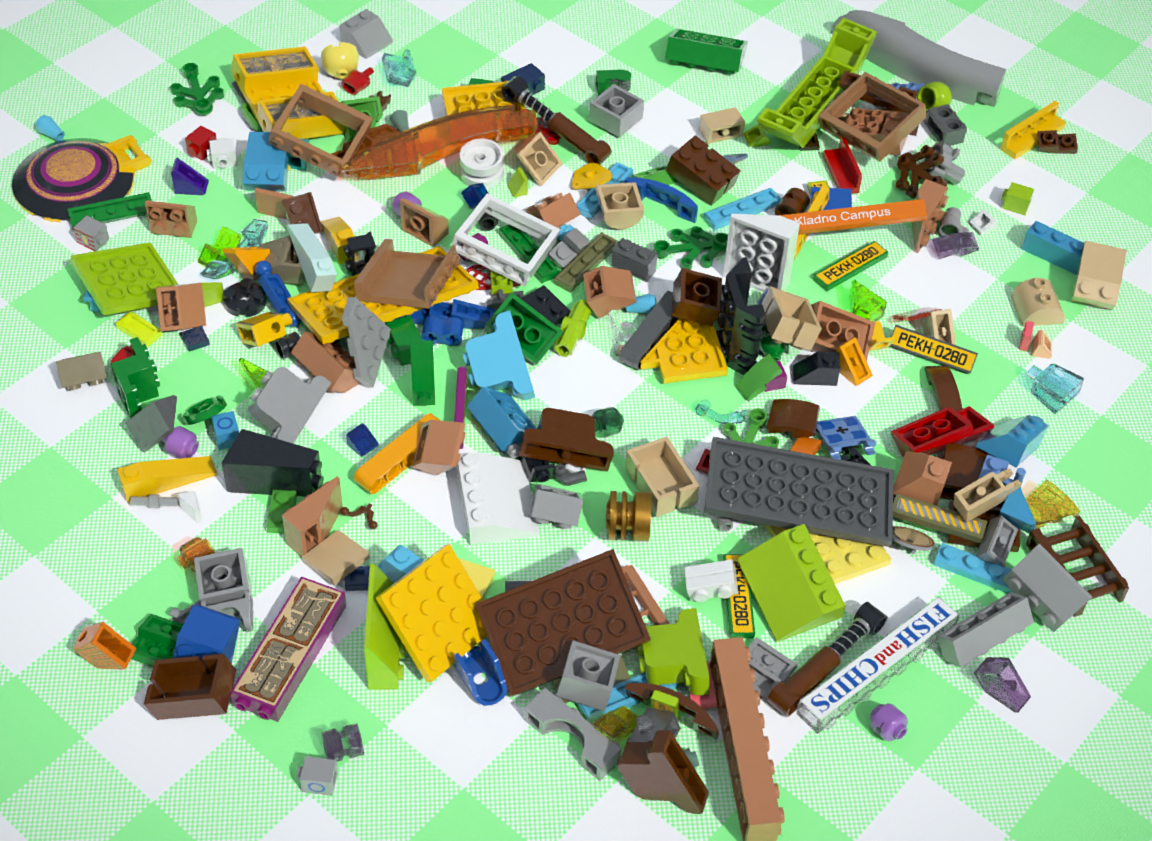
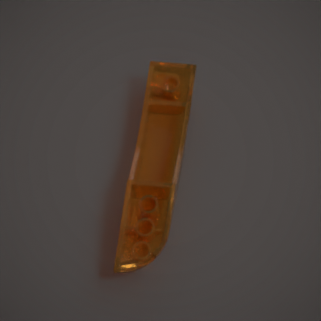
[341,105,538,180]

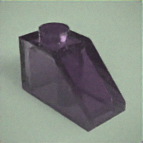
[973,657,1031,713]

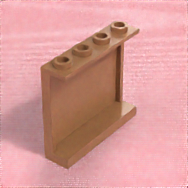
[353,239,460,309]

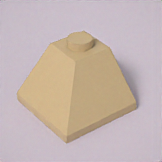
[515,132,563,186]

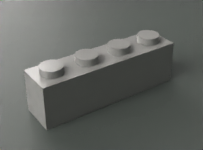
[937,592,1034,667]

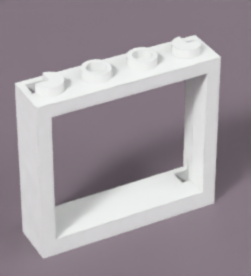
[451,193,560,286]

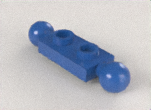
[255,260,301,327]

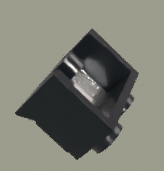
[344,231,376,276]

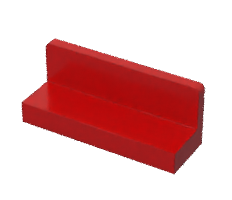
[823,137,862,194]

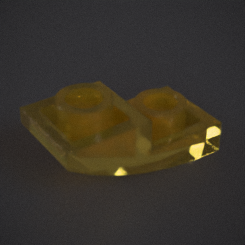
[593,705,640,742]

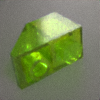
[849,279,887,322]

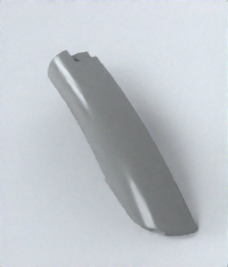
[830,10,1007,107]

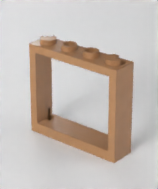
[818,72,927,162]
[268,84,373,178]

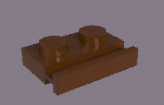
[281,192,323,234]

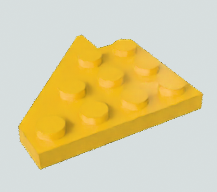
[640,318,728,383]

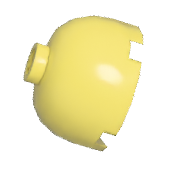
[321,42,359,79]

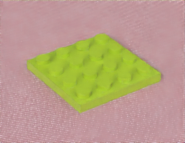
[70,242,178,315]

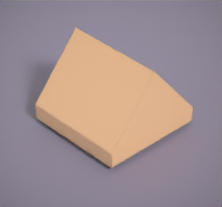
[1032,329,1052,359]

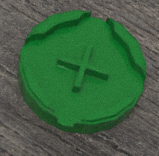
[183,395,227,425]

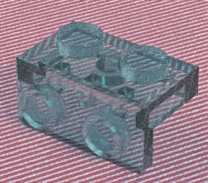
[381,49,417,87]

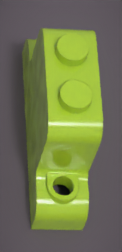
[637,608,710,695]

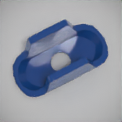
[454,639,507,706]

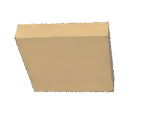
[302,530,370,585]

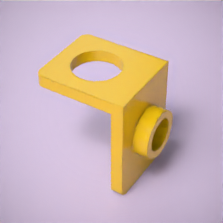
[869,321,895,351]

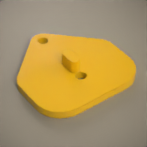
[572,163,612,189]

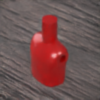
[341,67,374,95]

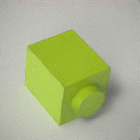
[1001,182,1035,216]

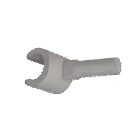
[170,600,202,624]

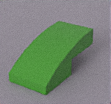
[737,354,783,401]

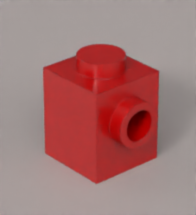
[185,125,217,161]

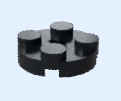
[223,278,267,317]

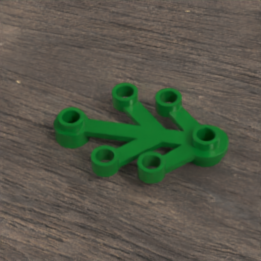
[170,63,225,116]
[653,226,728,270]

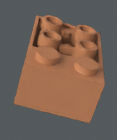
[846,108,909,155]
[911,179,949,253]
[282,476,343,558]

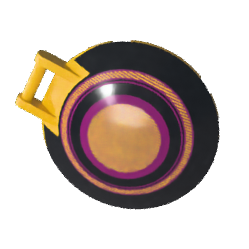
[12,135,152,223]

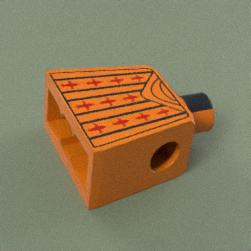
[73,622,137,670]

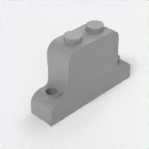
[248,367,331,444]

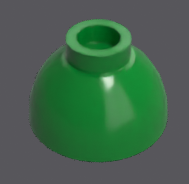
[760,335,788,361]

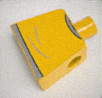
[236,312,292,347]

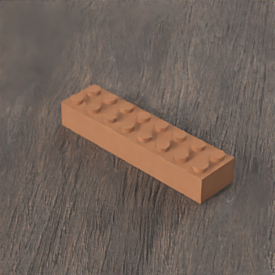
[709,637,785,841]

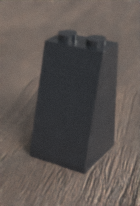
[221,429,324,497]

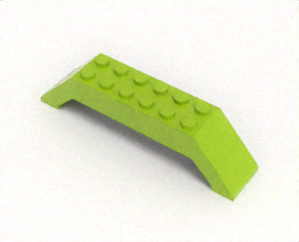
[757,18,877,148]

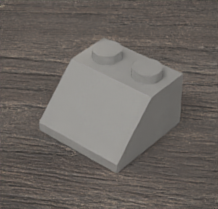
[339,8,393,59]
[531,483,584,529]
[556,640,621,711]

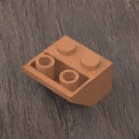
[525,192,581,228]
[145,200,198,238]
[583,266,637,318]
[156,282,207,331]
[412,420,465,476]

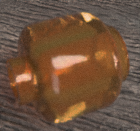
[177,537,215,572]

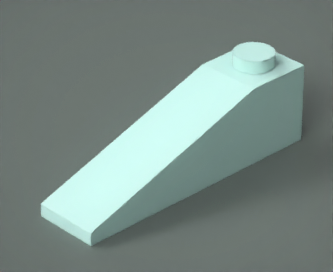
[287,223,337,292]

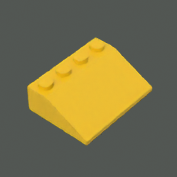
[441,81,528,143]

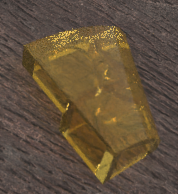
[1026,479,1080,529]

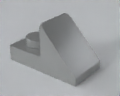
[548,228,591,270]

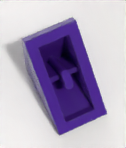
[171,157,209,196]

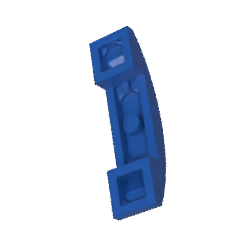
[625,178,698,224]

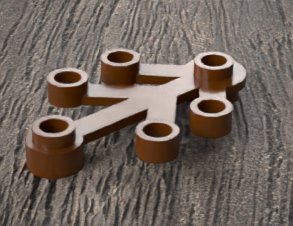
[896,145,947,199]

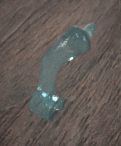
[695,399,747,424]

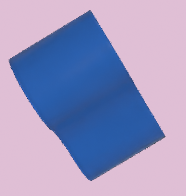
[421,316,464,346]

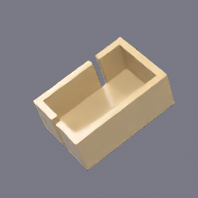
[761,287,822,351]
[625,436,699,517]

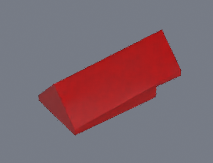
[891,406,994,458]

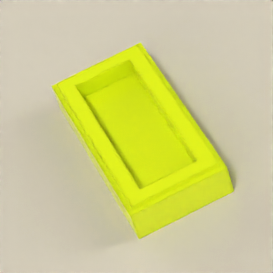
[115,311,163,348]

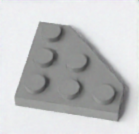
[342,297,391,388]

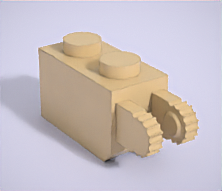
[953,468,1022,523]

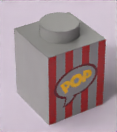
[73,216,109,251]

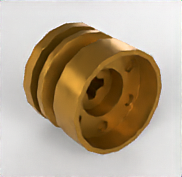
[606,491,651,542]

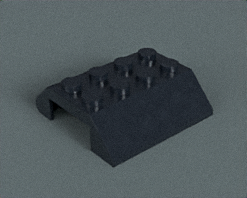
[716,257,765,376]

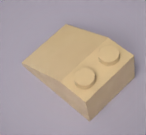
[1071,240,1127,310]

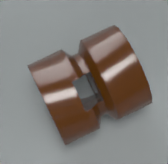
[775,187,810,216]

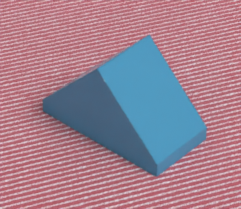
[999,487,1036,534]

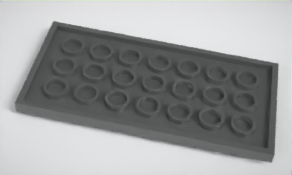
[704,437,894,547]

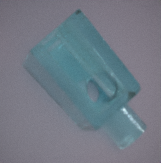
[1027,363,1085,415]

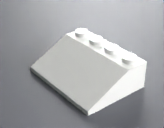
[723,214,800,292]
[457,452,540,545]

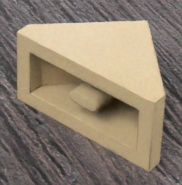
[924,308,956,345]

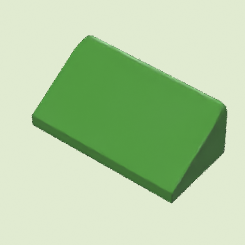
[631,165,676,185]

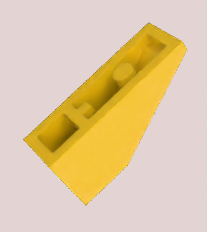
[320,216,359,265]

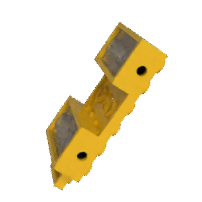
[231,46,345,139]

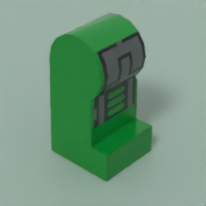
[595,69,632,96]

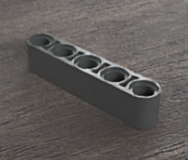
[619,290,679,370]

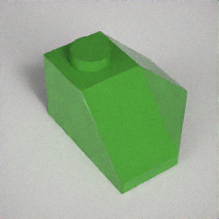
[341,96,383,140]

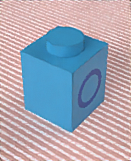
[211,411,239,450]

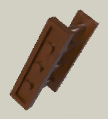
[1026,515,1129,617]

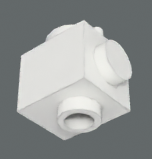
[207,138,237,169]

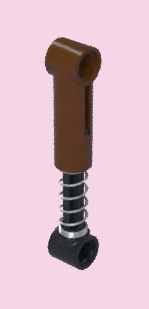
[501,76,612,165]
[767,601,888,717]

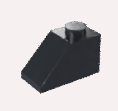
[792,352,841,386]

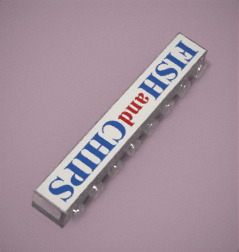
[796,596,960,734]

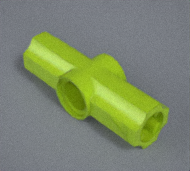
[554,299,592,357]

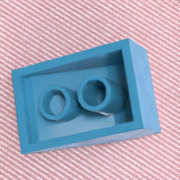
[243,131,290,192]

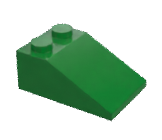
[484,292,563,365]

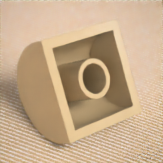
[596,182,644,229]
[1011,277,1065,327]

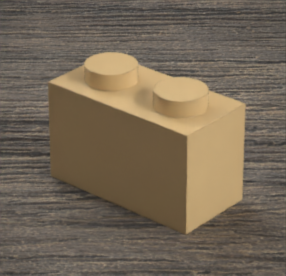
[699,107,745,144]

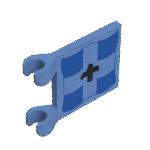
[816,416,876,460]

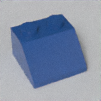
[173,604,241,669]

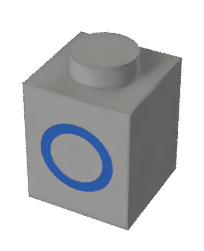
[297,756,338,796]

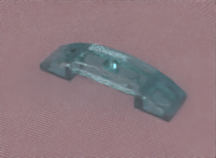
[200,219,269,280]

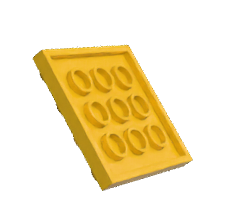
[376,543,487,682]

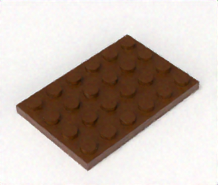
[475,549,651,697]

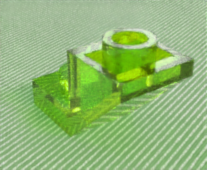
[198,226,243,271]

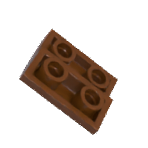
[767,399,820,438]

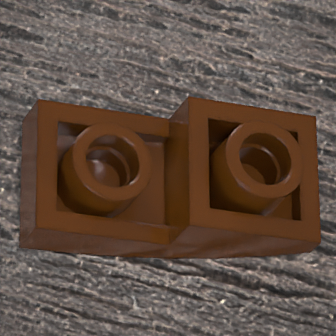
[1037,130,1078,154]

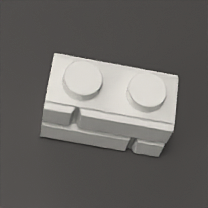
[685,559,738,602]

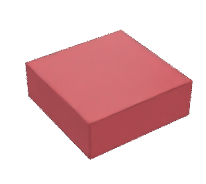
[1019,321,1034,352]

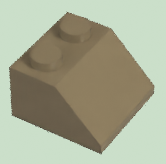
[56,351,107,391]

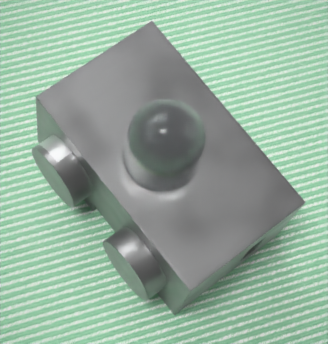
[626,707,681,743]

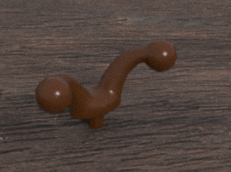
[340,503,378,530]

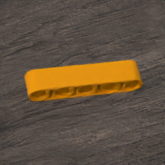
[354,413,441,494]

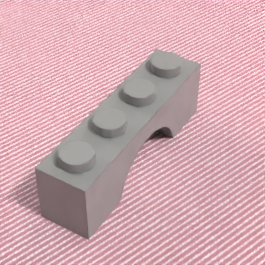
[524,688,622,781]

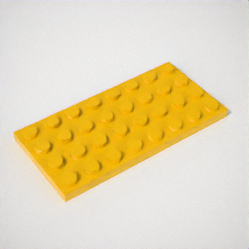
[287,246,479,344]

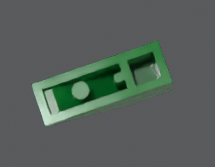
[410,340,435,406]

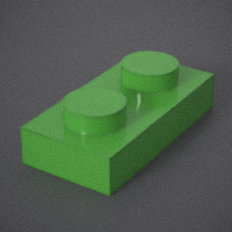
[266,490,297,534]

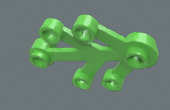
[722,408,779,448]

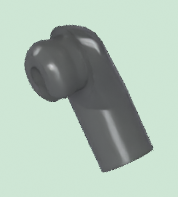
[553,464,587,486]

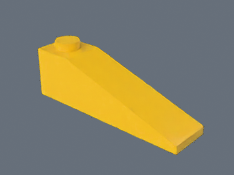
[117,456,218,503]

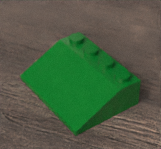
[665,28,748,74]

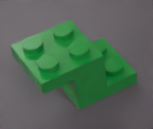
[110,337,161,419]

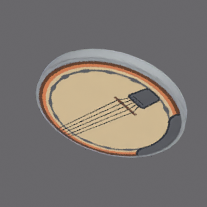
[892,526,935,554]

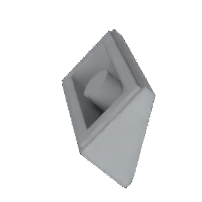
[976,516,1018,567]

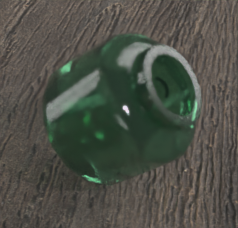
[592,407,624,438]

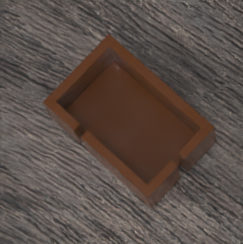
[666,135,741,206]
[143,654,236,720]

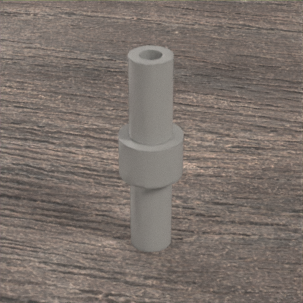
[130,494,179,508]

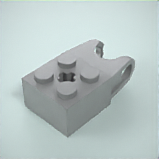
[194,548,254,632]

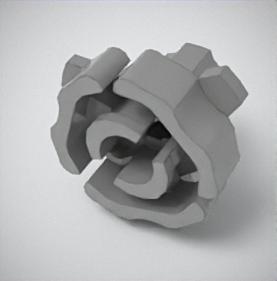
[919,141,965,185]

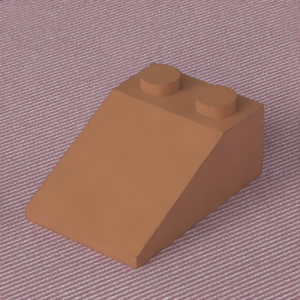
[811,301,875,361]

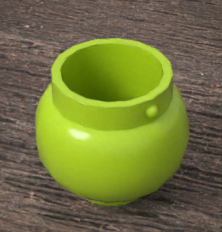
[917,81,952,111]

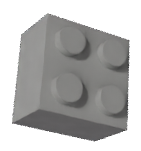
[589,84,644,137]

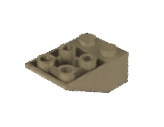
[241,236,306,285]

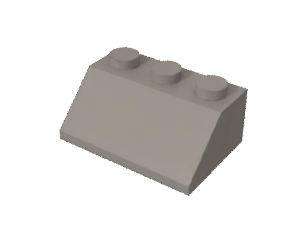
[1002,544,1092,632]

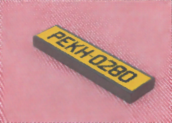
[890,325,978,374]

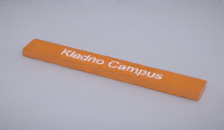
[779,199,927,235]

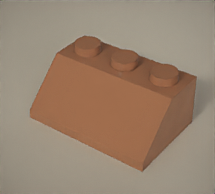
[291,331,360,393]

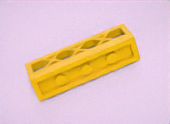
[1000,100,1066,160]

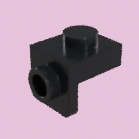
[521,457,556,483]

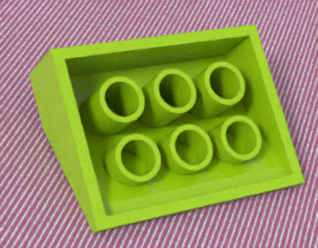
[737,524,846,643]
[364,564,405,690]

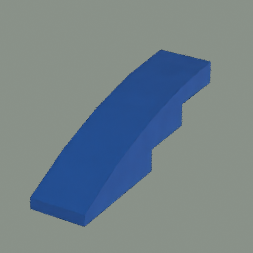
[405,299,495,329]

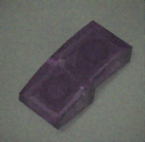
[932,232,980,260]

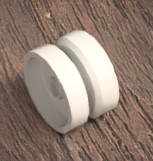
[459,138,504,190]

